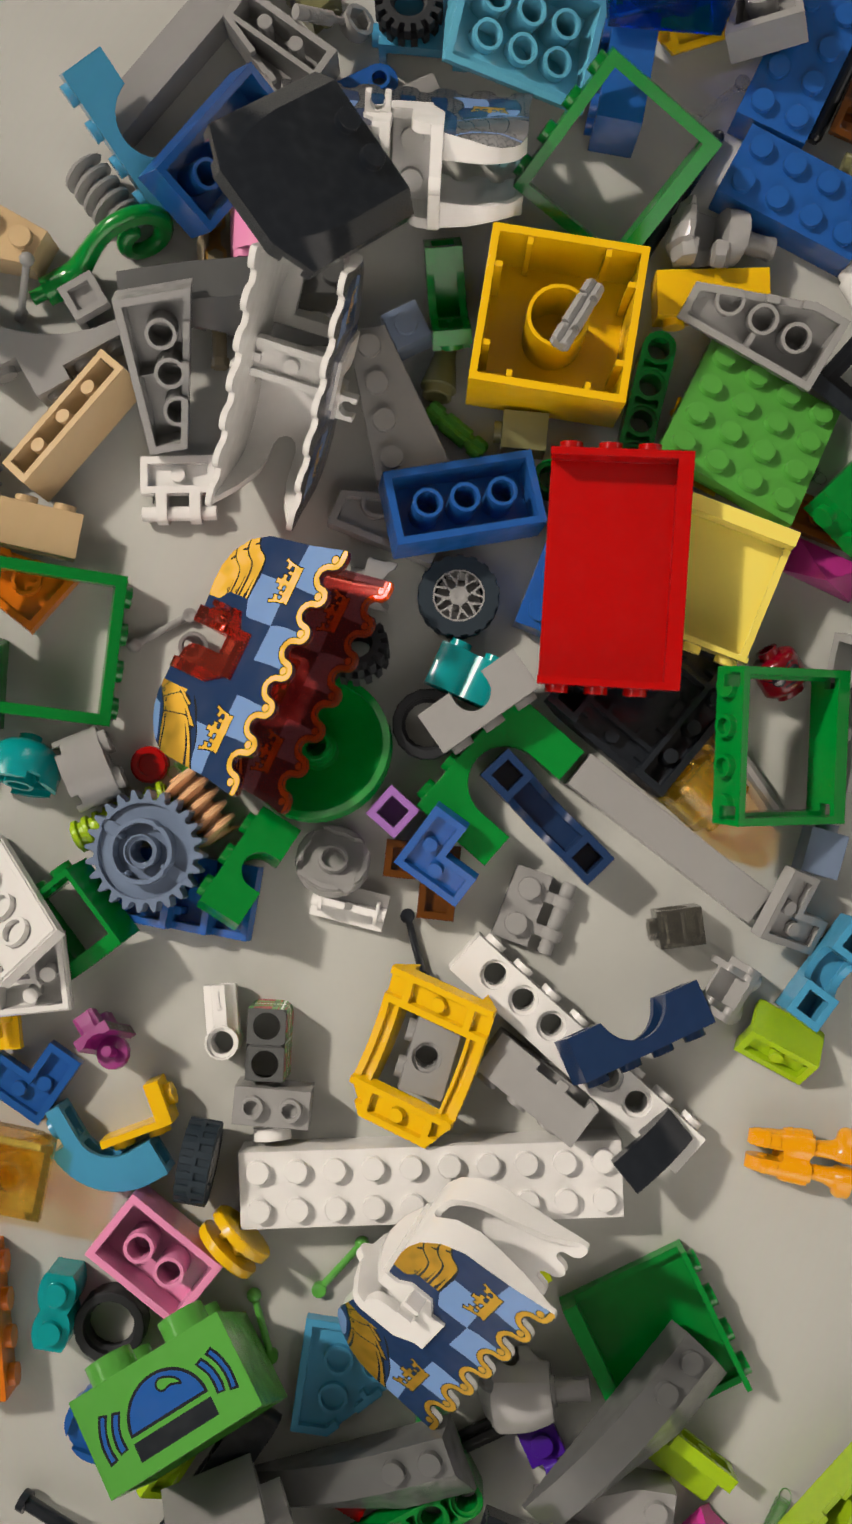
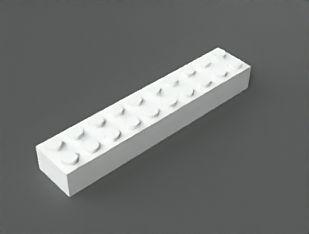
[238,1128,624,1230]

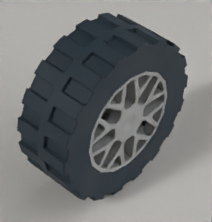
[417,554,500,640]
[173,1116,224,1207]

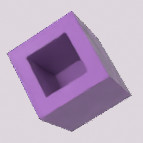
[366,785,420,838]

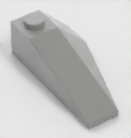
[677,281,851,392]

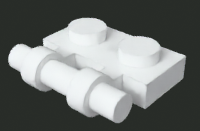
[140,455,218,525]

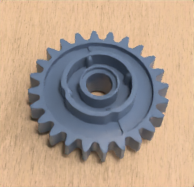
[84,789,208,913]

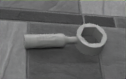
[291,3,374,44]

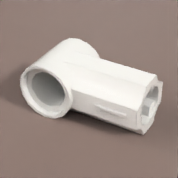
[203,982,244,1060]

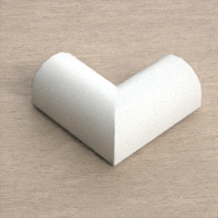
[0,931,74,1017]

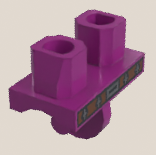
[73,1008,136,1070]

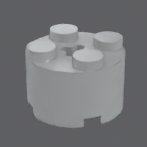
[51,726,130,813]

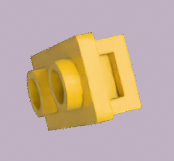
[99,1073,179,1151]

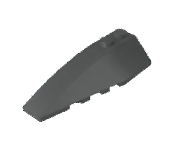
[116,257,344,346]
[522,1320,727,1524]
[254,1413,477,1509]

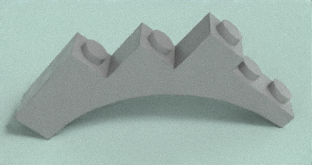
[0,319,124,407]

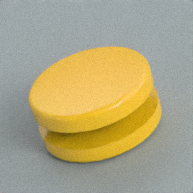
[199,1205,270,1279]

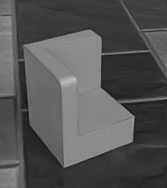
[57,270,112,330]

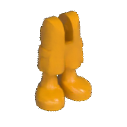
[744,1127,852,1199]

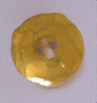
[658,744,749,832]

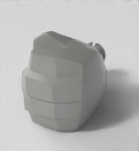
[666,194,777,269]
[478,1344,592,1434]

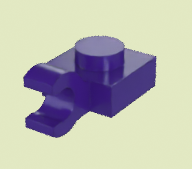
[517,1423,566,1475]

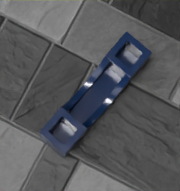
[479,748,615,885]
[554,980,716,1089]

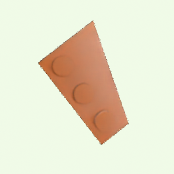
[0,546,80,635]

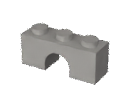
[417,649,540,755]

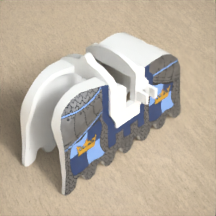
[281,79,533,235]
[205,242,364,531]

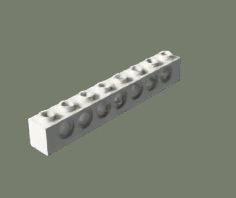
[449,931,706,1174]

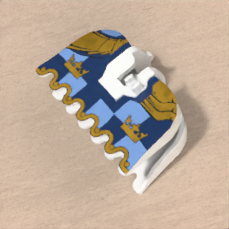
[338,1177,590,1430]

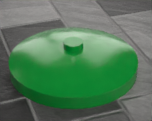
[261,677,393,823]

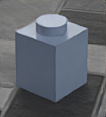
[381,299,431,361]
[791,824,850,880]

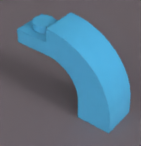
[45,1098,175,1192]

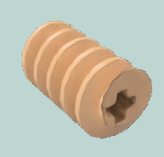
[165,768,241,848]

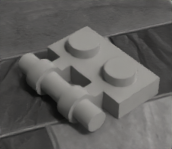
[491,863,577,956]

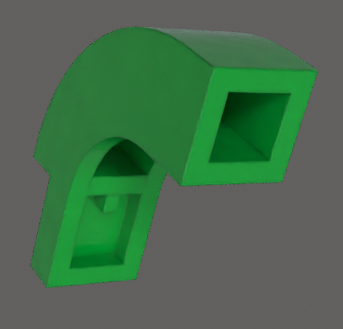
[423,237,472,351]

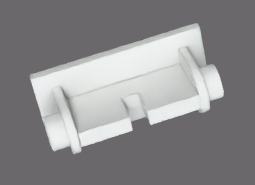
[309,888,390,932]

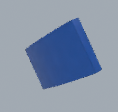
[119,846,264,942]

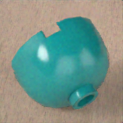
[0,732,60,798]

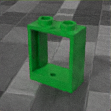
[36,858,140,981]

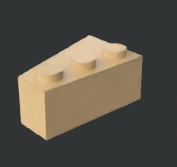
[0,205,59,280]

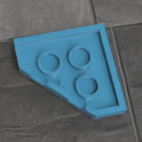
[290,1313,387,1437]

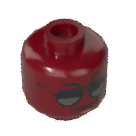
[752,643,806,702]

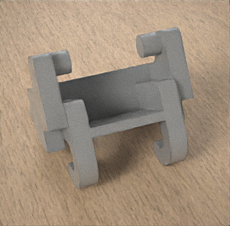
[702,954,762,1025]

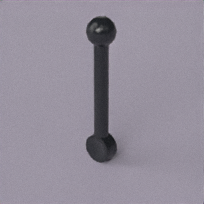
[400,908,430,975]

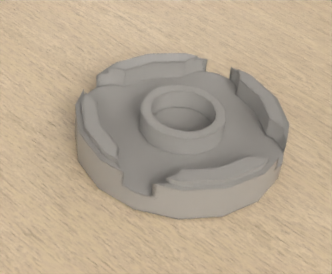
[295,825,371,898]

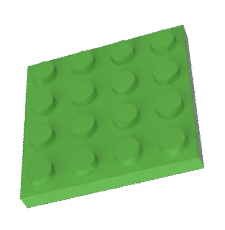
[658,339,841,528]

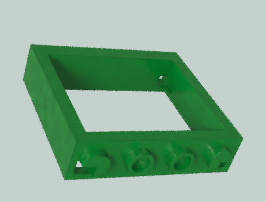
[513,46,723,245]
[0,556,133,727]
[712,666,851,827]

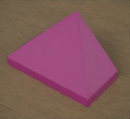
[783,537,852,603]

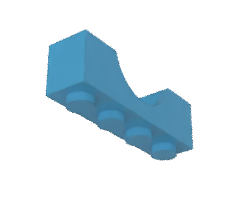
[59,46,166,210]

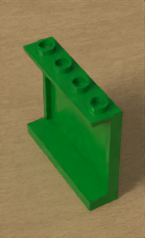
[559,1239,753,1401]

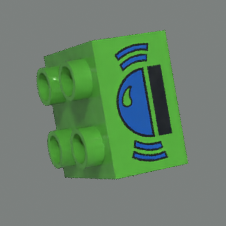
[69,1300,288,1501]

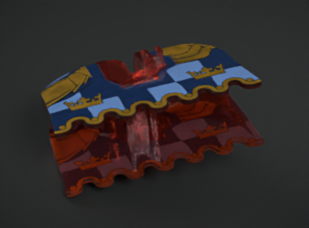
[153,536,394,815]

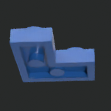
[394,801,479,907]
[0,1040,84,1126]

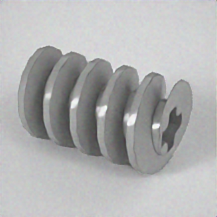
[66,153,143,242]

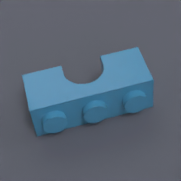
[774,913,852,1033]

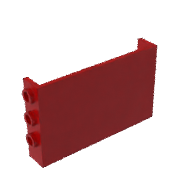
[537,440,696,698]

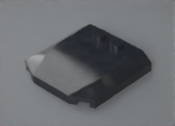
[203,71,414,280]
[544,650,723,798]

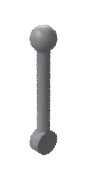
[14,251,35,324]
[127,608,198,652]

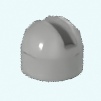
[178,631,209,662]

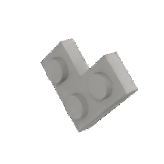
[751,864,828,955]

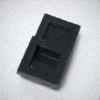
[611,1107,693,1194]

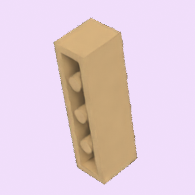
[2,349,137,502]
[0,493,84,563]

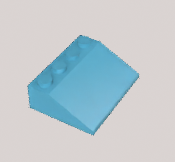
[442,0,610,116]

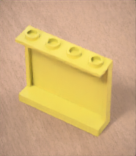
[683,492,801,666]

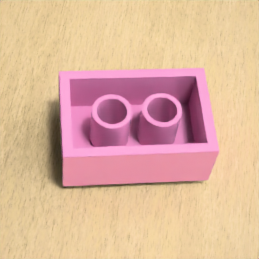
[84,1185,223,1319]

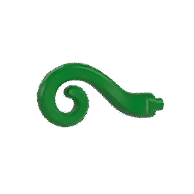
[29,204,174,306]

